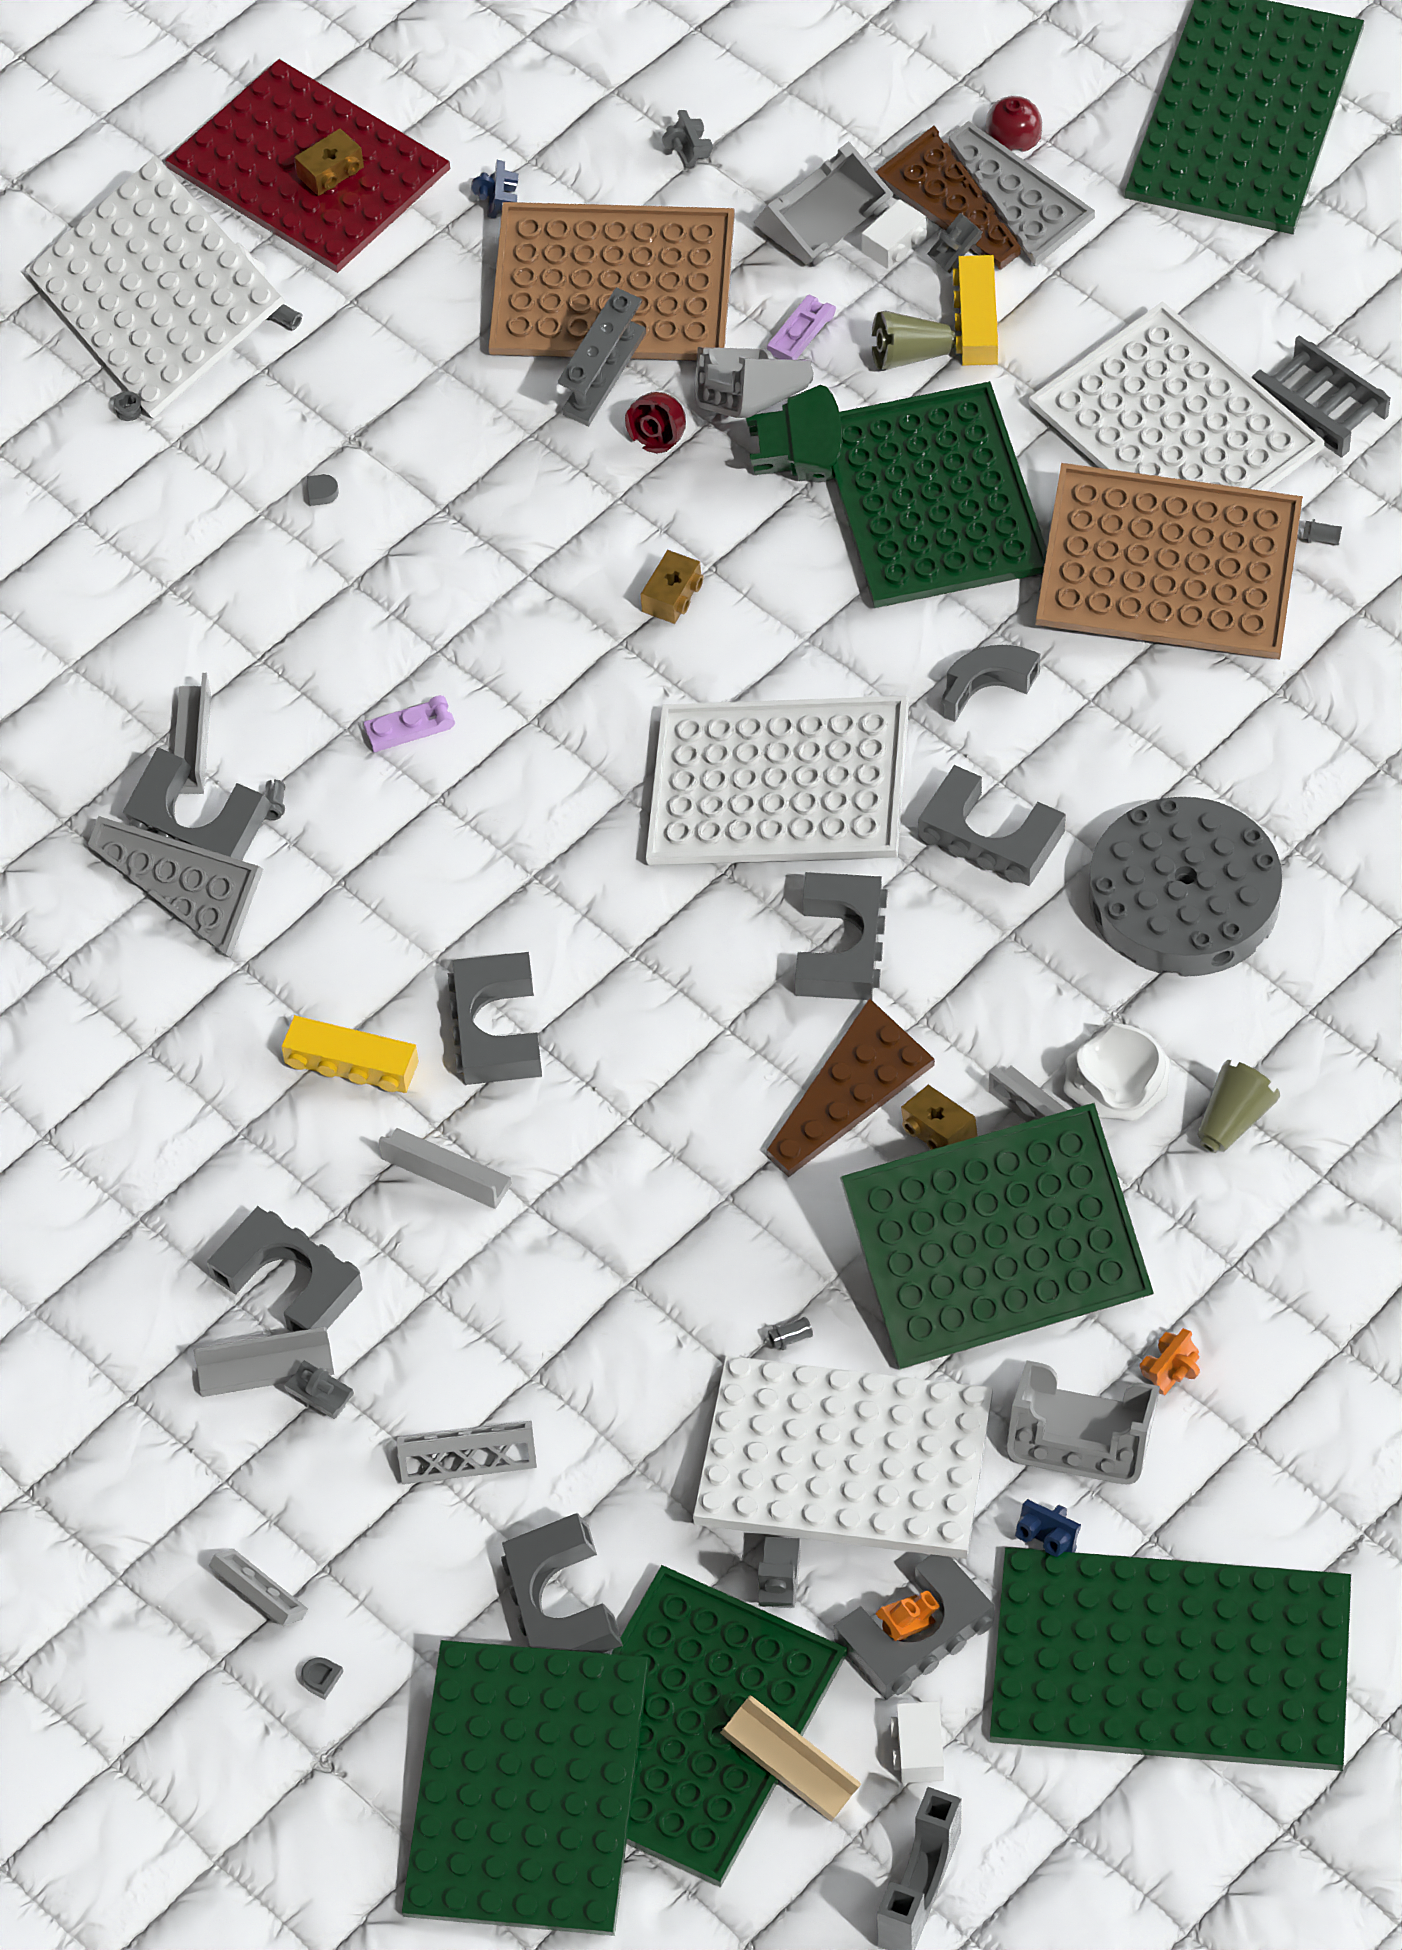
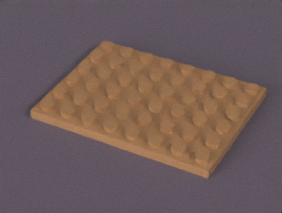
[489,202,735,361]
[1035,463,1303,660]

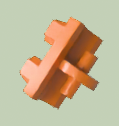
[1140,1328,1200,1396]
[875,1591,939,1641]

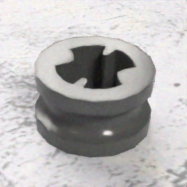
[114,391,143,421]

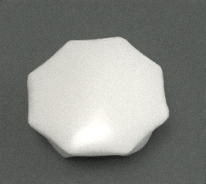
[1064,1023,1170,1121]

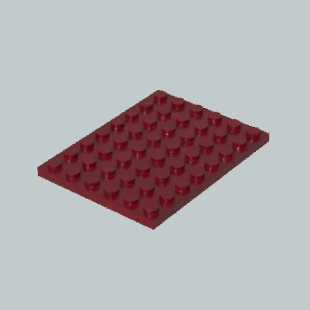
[165,59,451,273]

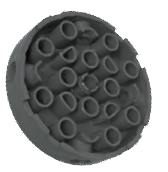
[1089,797,1282,977]

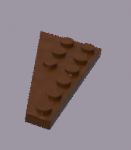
[875,125,1021,270]
[767,998,935,1177]

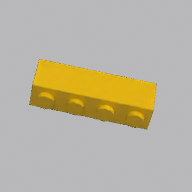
[953,255,998,366]
[281,1015,419,1093]

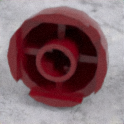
[985,96,1042,152]
[625,392,686,454]

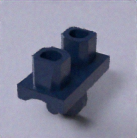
[471,159,519,219]
[1015,1499,1081,1557]

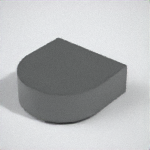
[307,474,339,506]
[301,1657,344,1700]

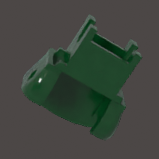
[746,385,842,482]

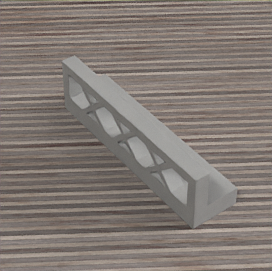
[989,1065,1067,1122]
[397,1421,537,1485]

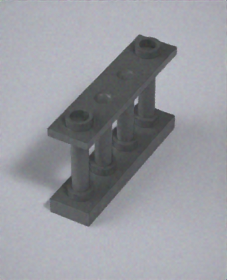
[558,287,646,427]
[1252,335,1391,458]

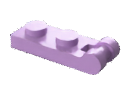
[767,294,836,360]
[363,695,455,752]

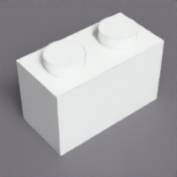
[862,199,927,269]
[890,1701,944,1783]

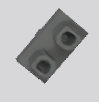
[662,110,713,167]
[927,213,983,273]
[284,1360,354,1419]

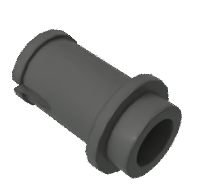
[268,304,303,330]
[1303,519,1342,545]
[265,779,286,820]
[768,1317,813,1350]

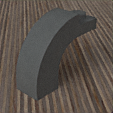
[941,645,1041,722]
[758,1537,800,1608]

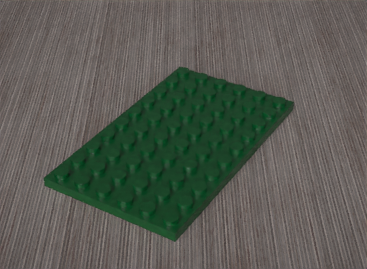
[1125,0,1364,235]
[990,1547,1351,1771]

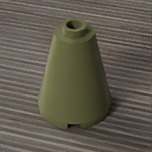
[871,311,956,370]
[1197,1059,1280,1153]

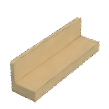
[720,1696,861,1822]

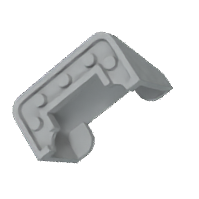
[754,141,894,266]
[695,347,814,418]
[1007,1360,1160,1484]

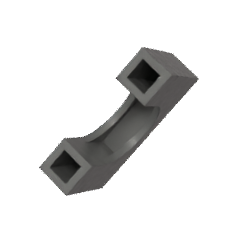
[123,747,272,860]
[918,765,1066,887]
[795,872,888,1000]
[448,952,542,1085]
[207,1206,363,1332]
[501,1513,623,1653]
[833,1554,995,1700]
[877,1787,962,1950]

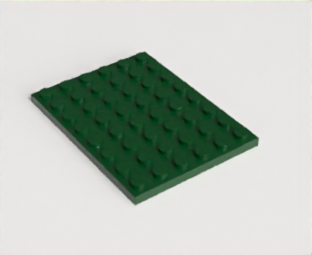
[832,381,1047,608]
[840,1103,1154,1370]
[611,1565,847,1888]
[402,1640,649,1936]

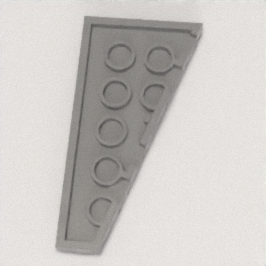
[949,121,1095,266]
[88,816,264,958]

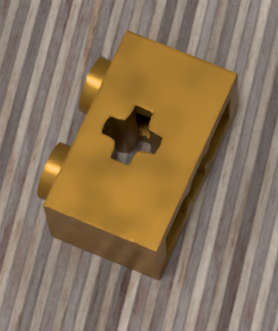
[295,129,364,196]
[641,549,704,624]
[901,1084,978,1150]

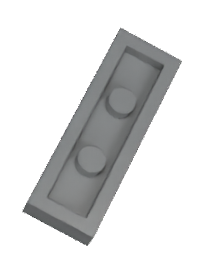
[209,1549,308,1626]

